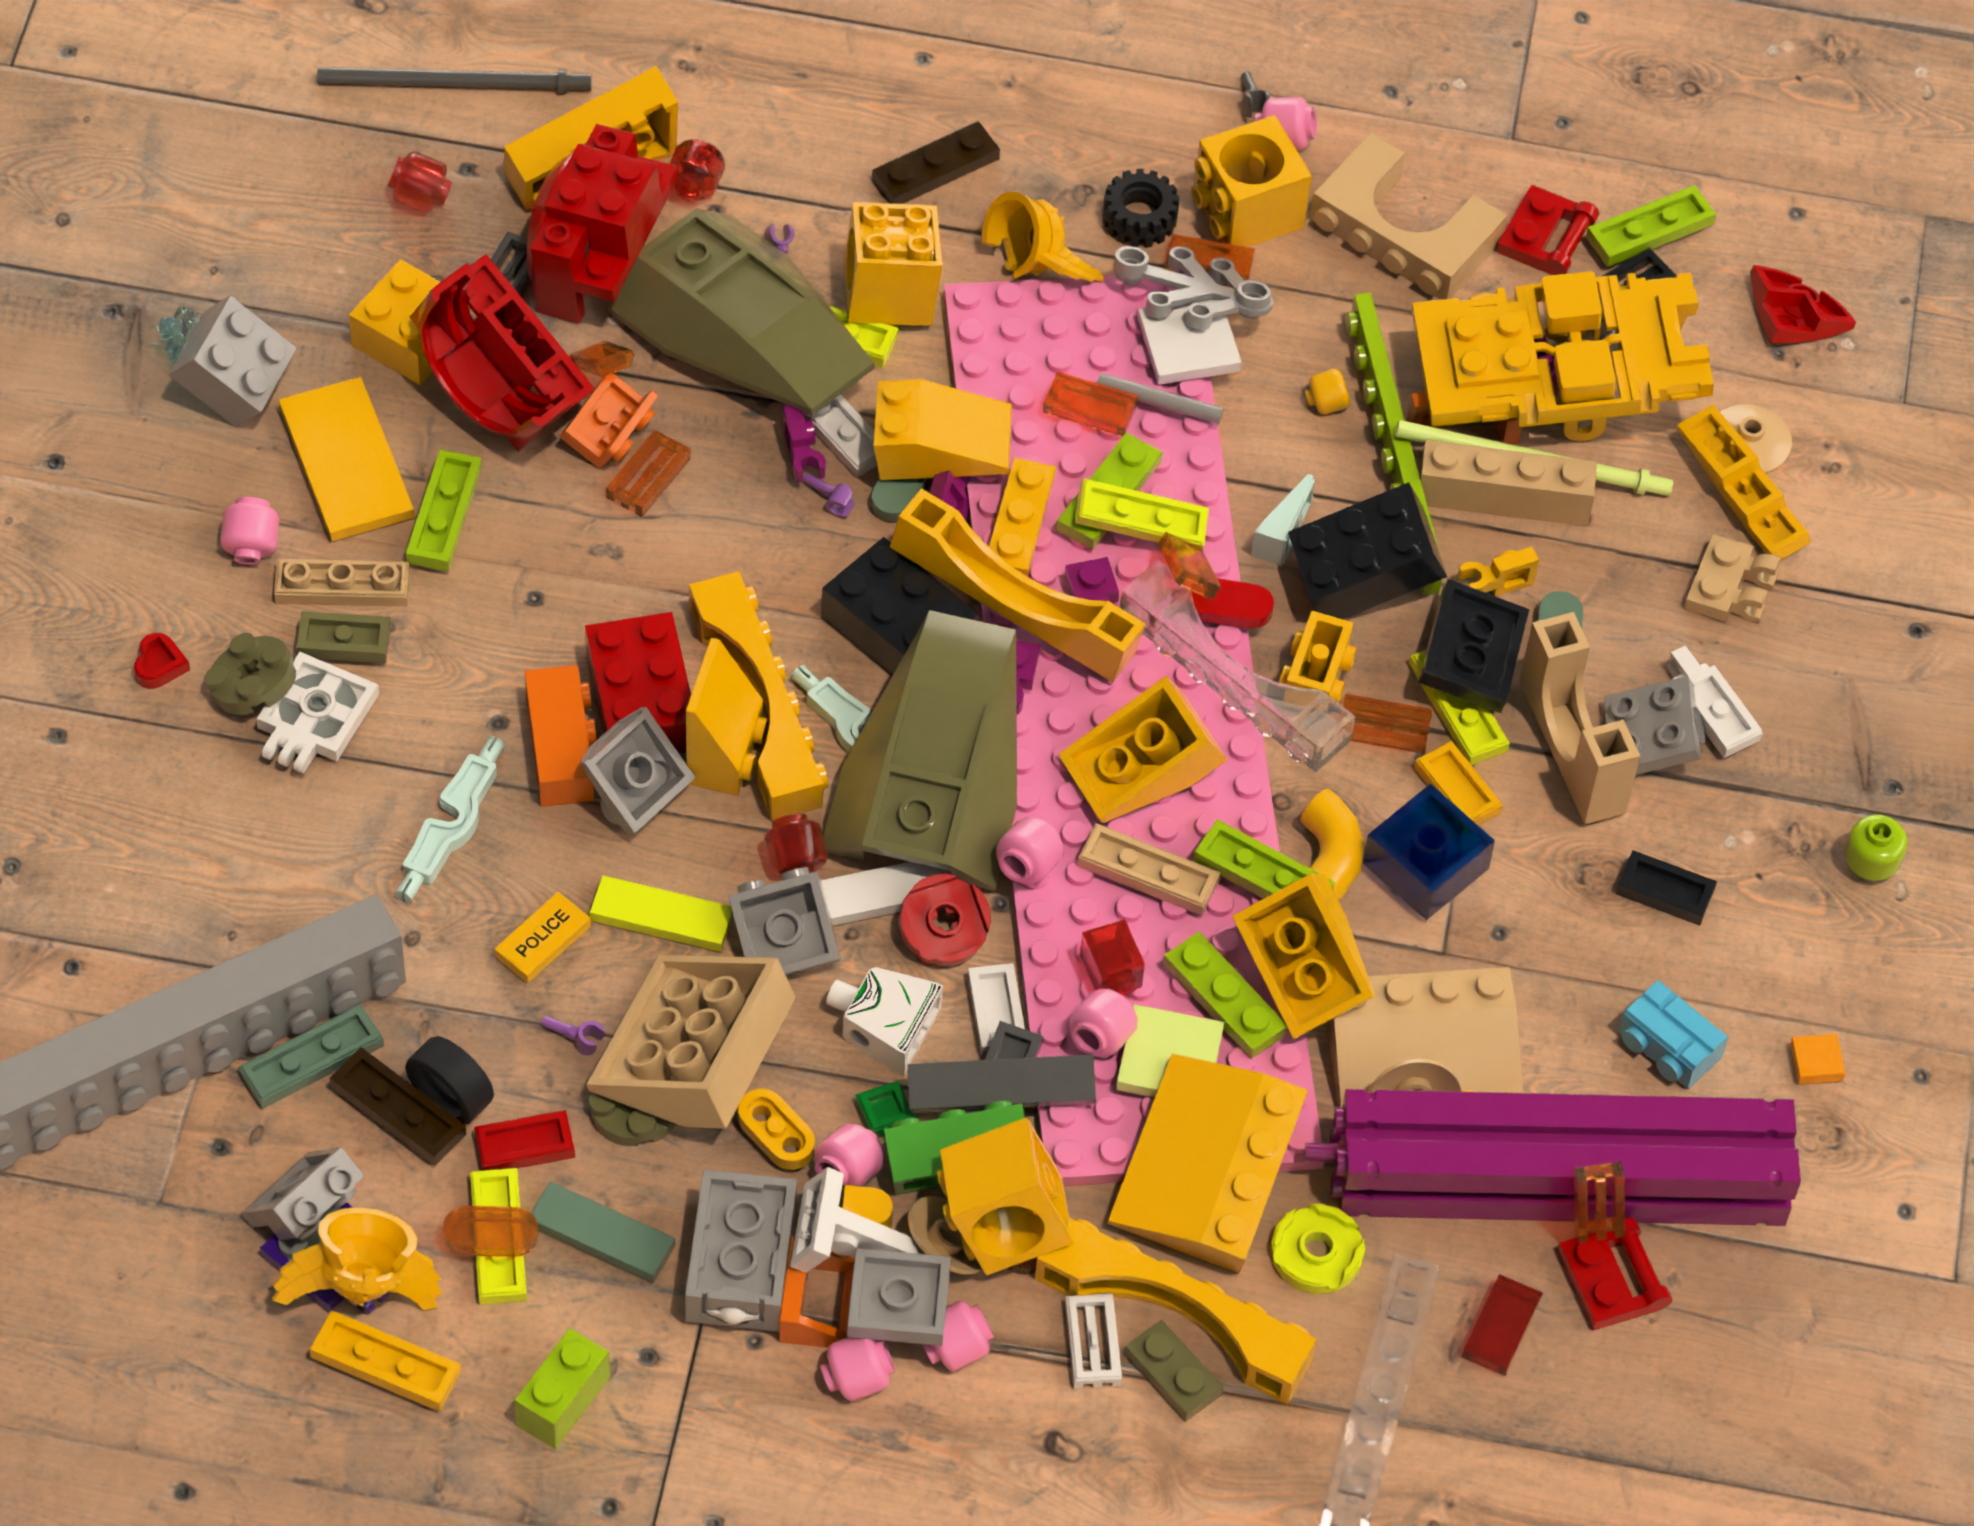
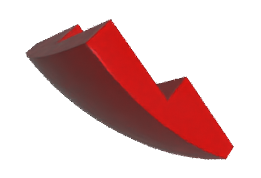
[1750,265,1856,343]

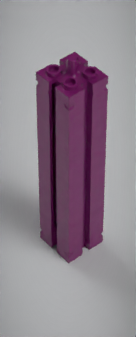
[1304,1089,1801,1226]

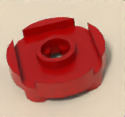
[899,874,991,966]

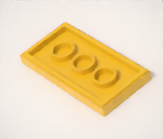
[278,376,415,542]

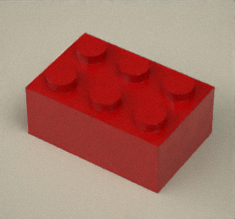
[585,612,691,753]

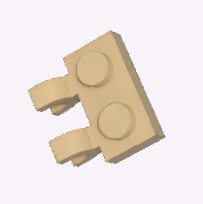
[1685,534,1781,624]

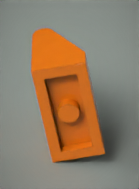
[779,1236,855,1348]

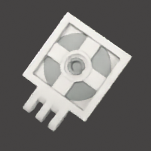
[257,652,379,774]

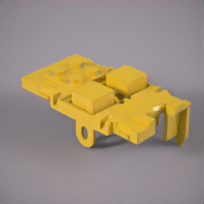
[1412,271,1714,441]

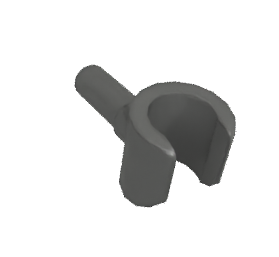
[1241,71,1270,117]

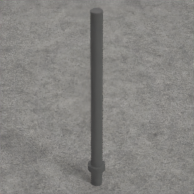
[317,67,592,94]

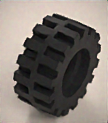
[1103,169,1179,248]

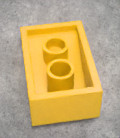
[873,379,1012,480]
[686,638,769,796]
[1058,676,1228,823]
[1232,873,1375,1039]

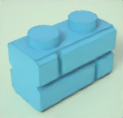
[1618,980,1729,1089]

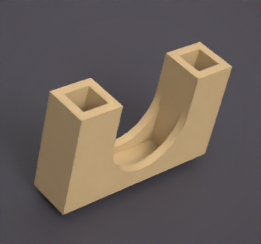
[1310,133,1508,300]
[1519,612,1640,824]

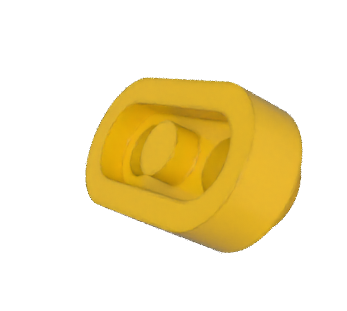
[738,1089,815,1170]

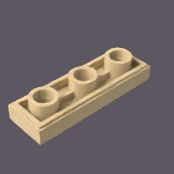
[274,559,410,606]

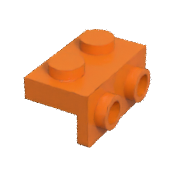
[559,371,658,469]

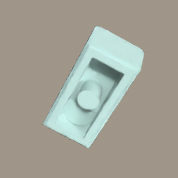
[1251,474,1315,566]

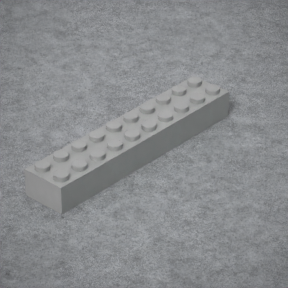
[0,894,406,1170]

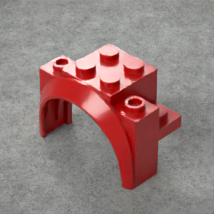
[527,124,679,324]
[410,254,595,452]

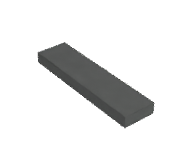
[907,1054,1096,1113]

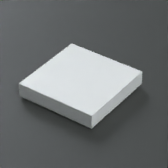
[1137,298,1242,385]

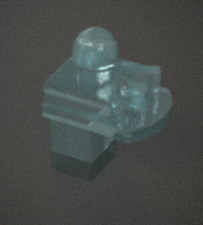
[157,306,203,364]

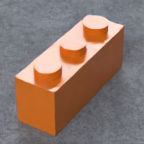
[525,665,596,807]

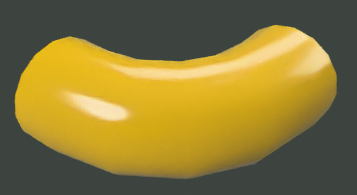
[1300,788,1365,900]

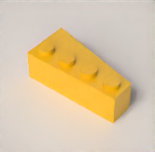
[504,66,678,209]

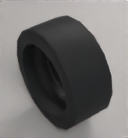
[405,1036,494,1125]

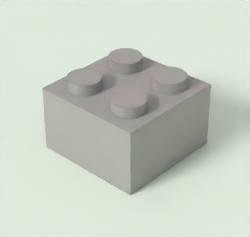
[168,295,297,427]

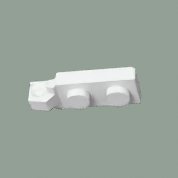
[1666,645,1763,758]

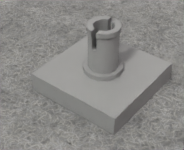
[847,1248,951,1346]

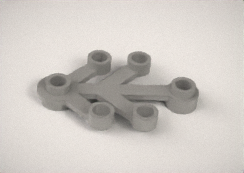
[1113,246,1273,330]

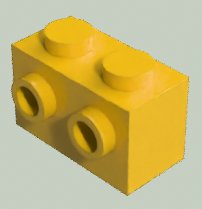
[1278,611,1357,721]

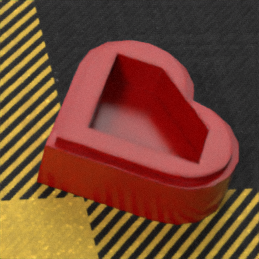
[134,632,190,689]

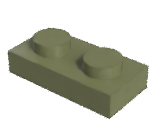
[296,611,391,663]
[1124,1320,1223,1422]

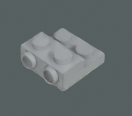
[728,867,841,976]
[241,1147,364,1240]

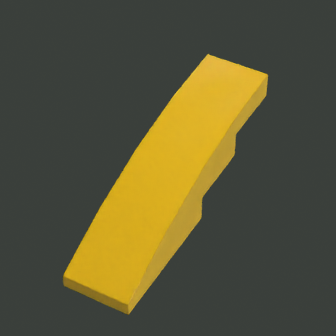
[1677,404,1811,561]

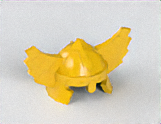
[981,192,1104,282]
[272,1207,442,1310]

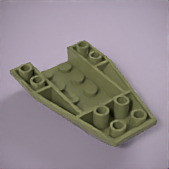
[607,208,875,415]
[820,610,1017,891]

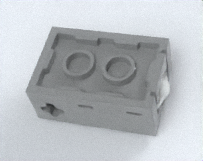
[685,1169,797,1332]

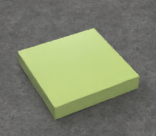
[1116,1004,1225,1098]

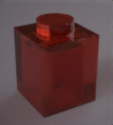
[1080,919,1145,996]

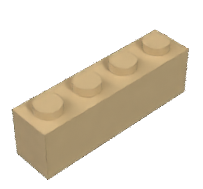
[1419,440,1597,526]

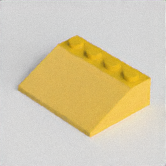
[1107,1053,1308,1274]

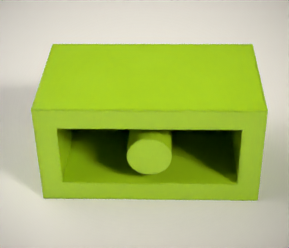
[514,1328,610,1450]

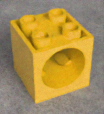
[1191,115,1312,253]
[843,202,942,326]
[937,1117,1074,1275]

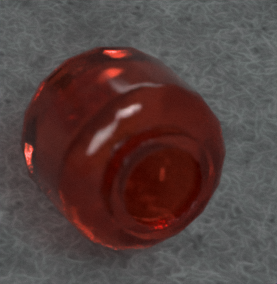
[669,139,725,201]
[387,151,453,212]
[764,814,828,877]

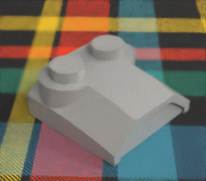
[580,707,696,834]

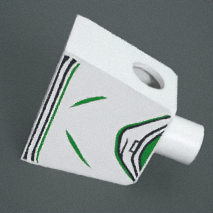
[826,967,943,1076]

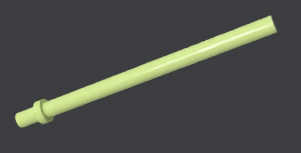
[1395,420,1673,496]

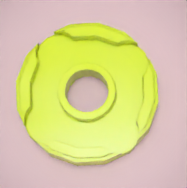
[1270,1204,1365,1295]

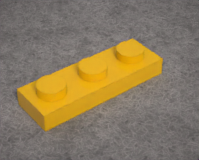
[989,457,1056,577]
[310,1310,461,1412]

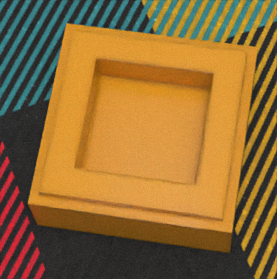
[1790,1034,1846,1084]

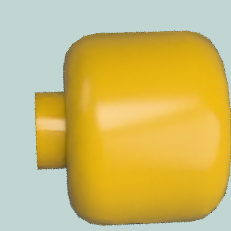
[1305,368,1350,415]

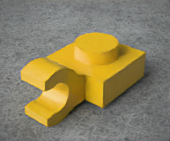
[1457,547,1539,596]

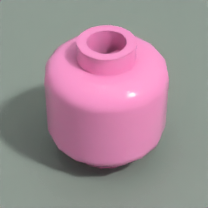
[1254,97,1317,151]
[220,497,280,565]
[996,817,1063,884]
[1069,989,1137,1058]
[815,1123,884,1187]
[922,1300,994,1371]
[821,1337,895,1402]

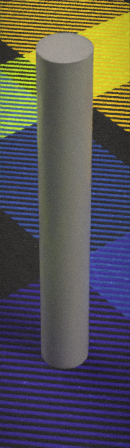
[1096,373,1224,424]

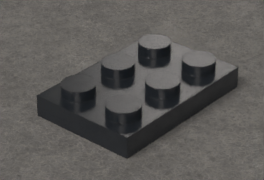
[1418,579,1529,713]

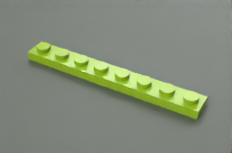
[1345,292,1442,596]

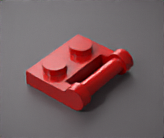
[1496,184,1600,275]
[1557,1218,1673,1331]

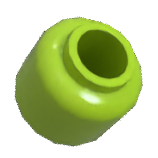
[1845,815,1908,881]

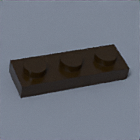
[872,121,1000,204]
[330,1047,466,1166]

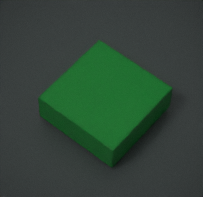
[855,1080,915,1138]

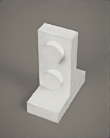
[790,1167,919,1273]

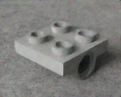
[1604,676,1705,775]

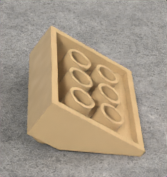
[586,955,796,1129]
[1326,967,1523,1107]

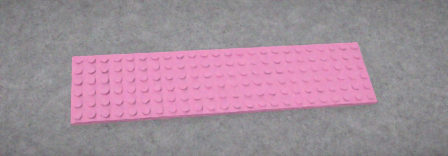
[944,272,1324,1186]

